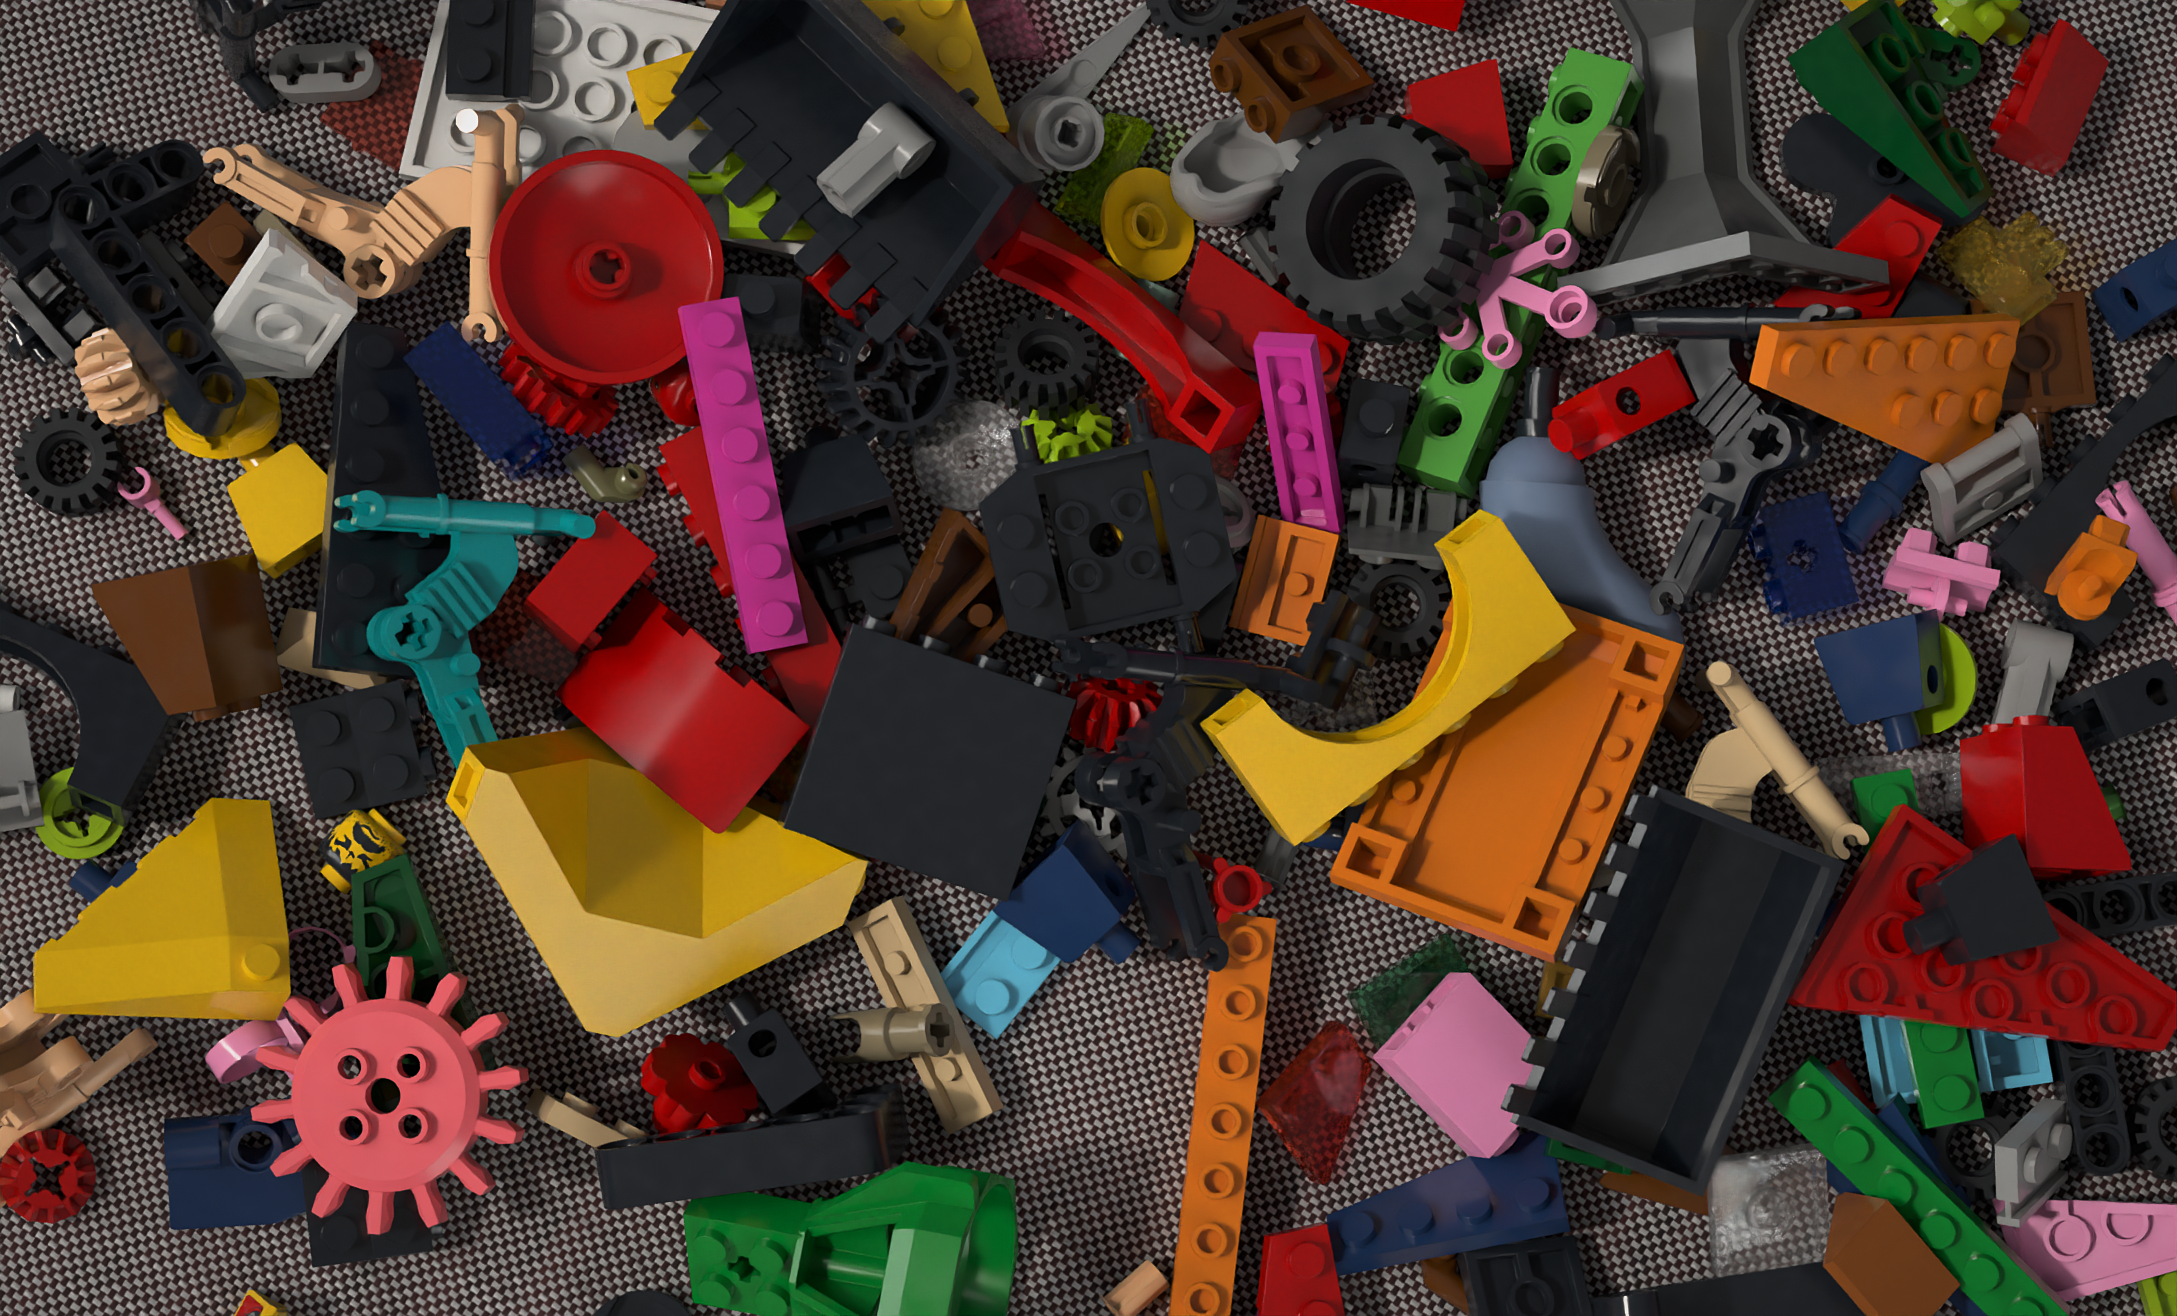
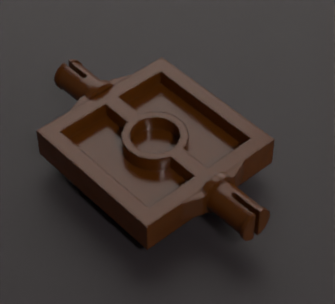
[1965,255,2097,451]

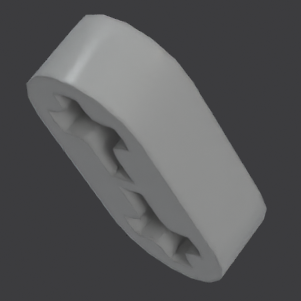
[268,42,382,104]

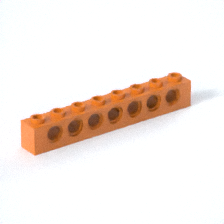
[1168,914,1277,1316]

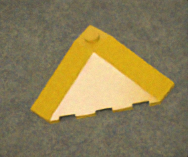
[33,798,291,1021]

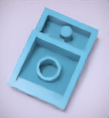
[1859,1015,2053,1109]

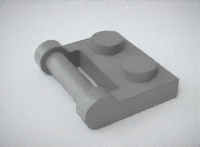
[1920,412,2043,546]

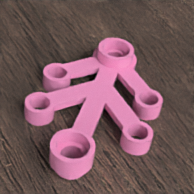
[1438,210,1597,369]

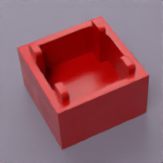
[521,509,658,655]

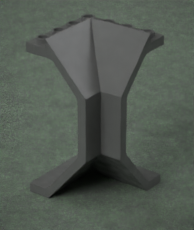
[1557,0,1889,307]

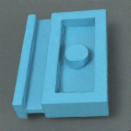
[940,910,1061,1040]

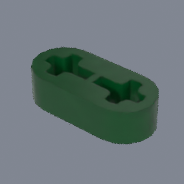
[1911,24,1981,93]

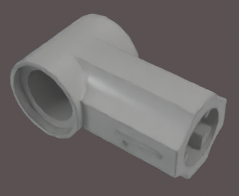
[817,101,936,218]
[1991,618,2074,724]

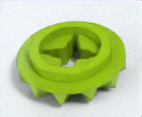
[1021,403,1113,463]
[35,767,125,859]

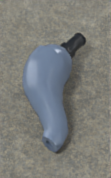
[1479,367,1687,668]

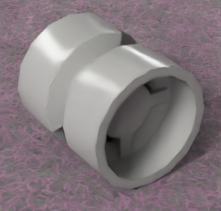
[1006,95,1105,172]

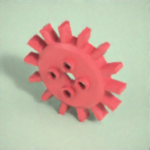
[251,955,529,1235]

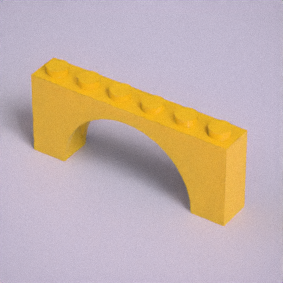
[1200,509,1576,846]

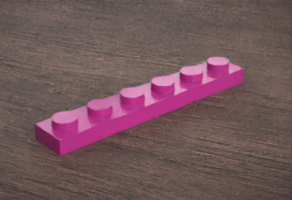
[678,296,808,655]

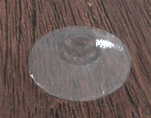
[913,400,1026,511]

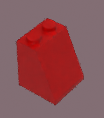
[1960,715,2131,882]

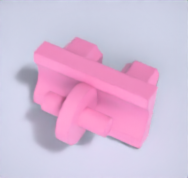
[1881,527,2000,622]

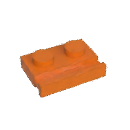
[1229,514,1342,646]

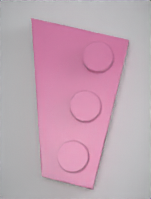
[1992,1198,2177,1302]

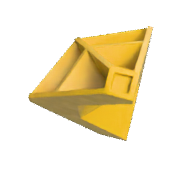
[446,726,869,1038]

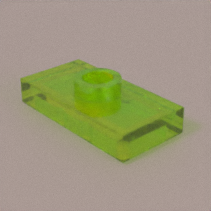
[1054,112,1155,227]

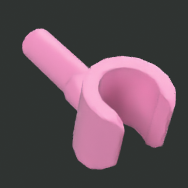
[117,467,189,541]

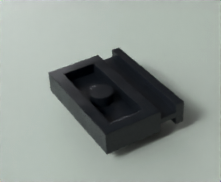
[445,0,536,102]

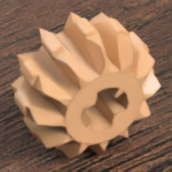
[75,327,164,427]

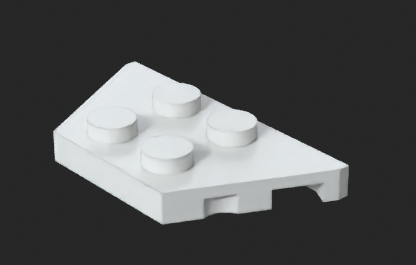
[183,228,358,379]

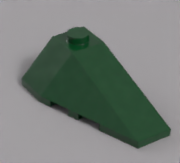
[1787,0,1994,218]
[351,853,498,1113]

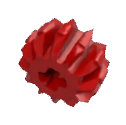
[1065,674,1163,753]

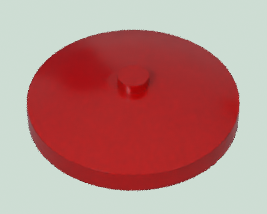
[486,150,724,386]

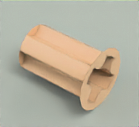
[1099,1260,1170,1316]

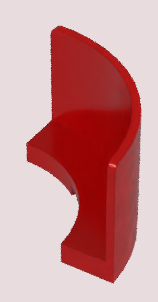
[555,586,810,834]

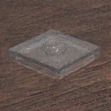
[1707,1143,1830,1277]

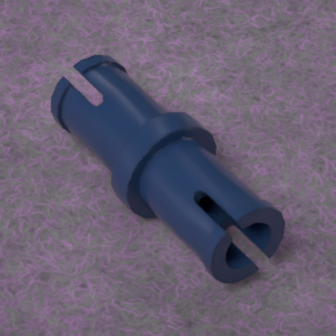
[1832,449,1931,555]

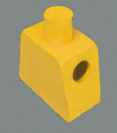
[227,442,328,579]

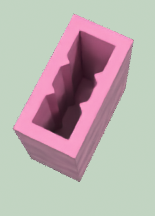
[1372,972,1534,1158]

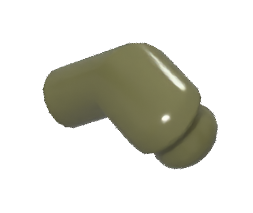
[563,444,648,503]

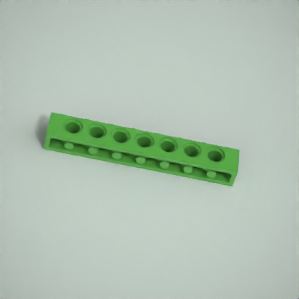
[1397,47,1645,500]

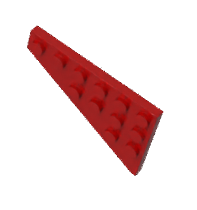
[1786,803,2177,1053]

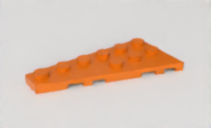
[1749,313,2021,465]

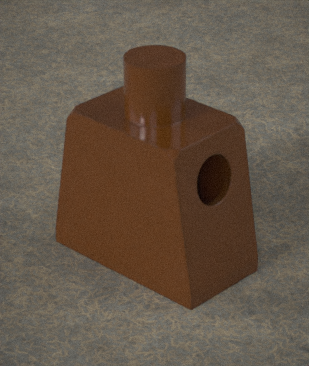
[184,200,263,287]

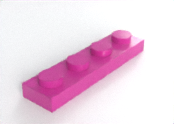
[1253,331,1346,535]

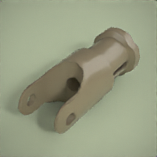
[828,1003,955,1064]

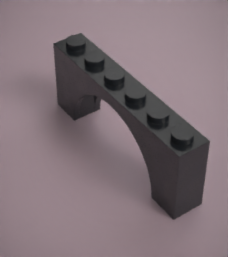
[1988,352,2177,655]
[0,601,188,828]

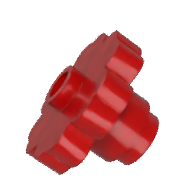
[641,1033,758,1134]

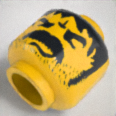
[319,808,407,895]

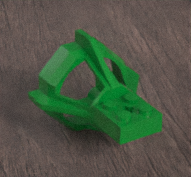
[683,1161,1019,1316]

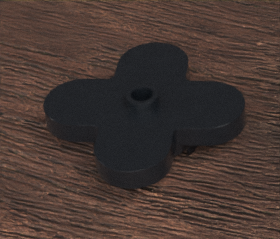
[1779,79,1989,249]

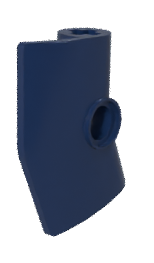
[164,1095,358,1230]

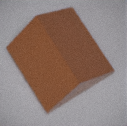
[1823,1192,1961,1316]

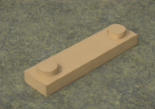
[847,895,1004,1135]

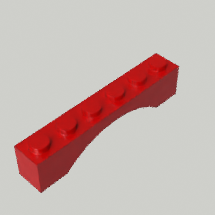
[983,199,1264,454]

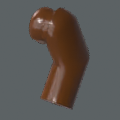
[1420,1253,1470,1316]

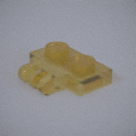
[1936,211,2070,328]

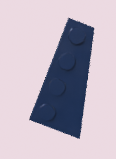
[1326,1130,1570,1277]

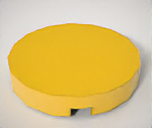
[163,377,282,460]

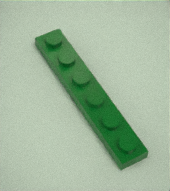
[1849,768,1985,1129]
[1767,1054,2071,1316]

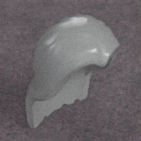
[1170,109,1334,227]

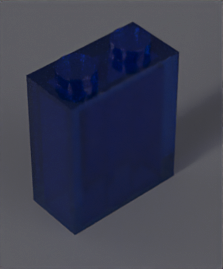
[403,320,555,481]

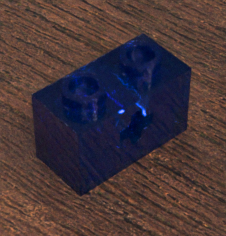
[1746,490,1859,628]

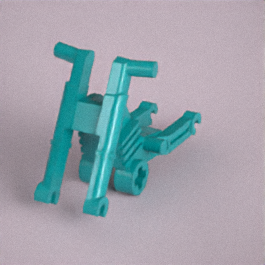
[333,490,596,771]

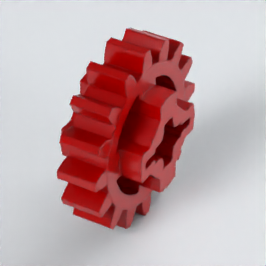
[498,341,619,438]

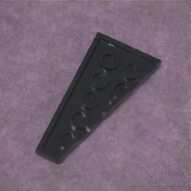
[312,321,487,689]

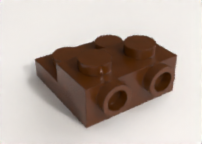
[1208,4,1375,145]

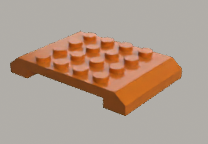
[1329,597,1685,964]

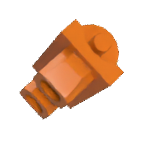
[2044,515,2138,621]

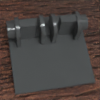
[1347,483,1467,570]

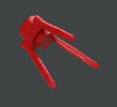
[1192,849,1272,927]

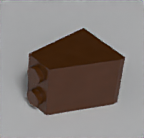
[91,553,283,722]

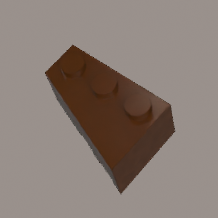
[889,507,1007,664]

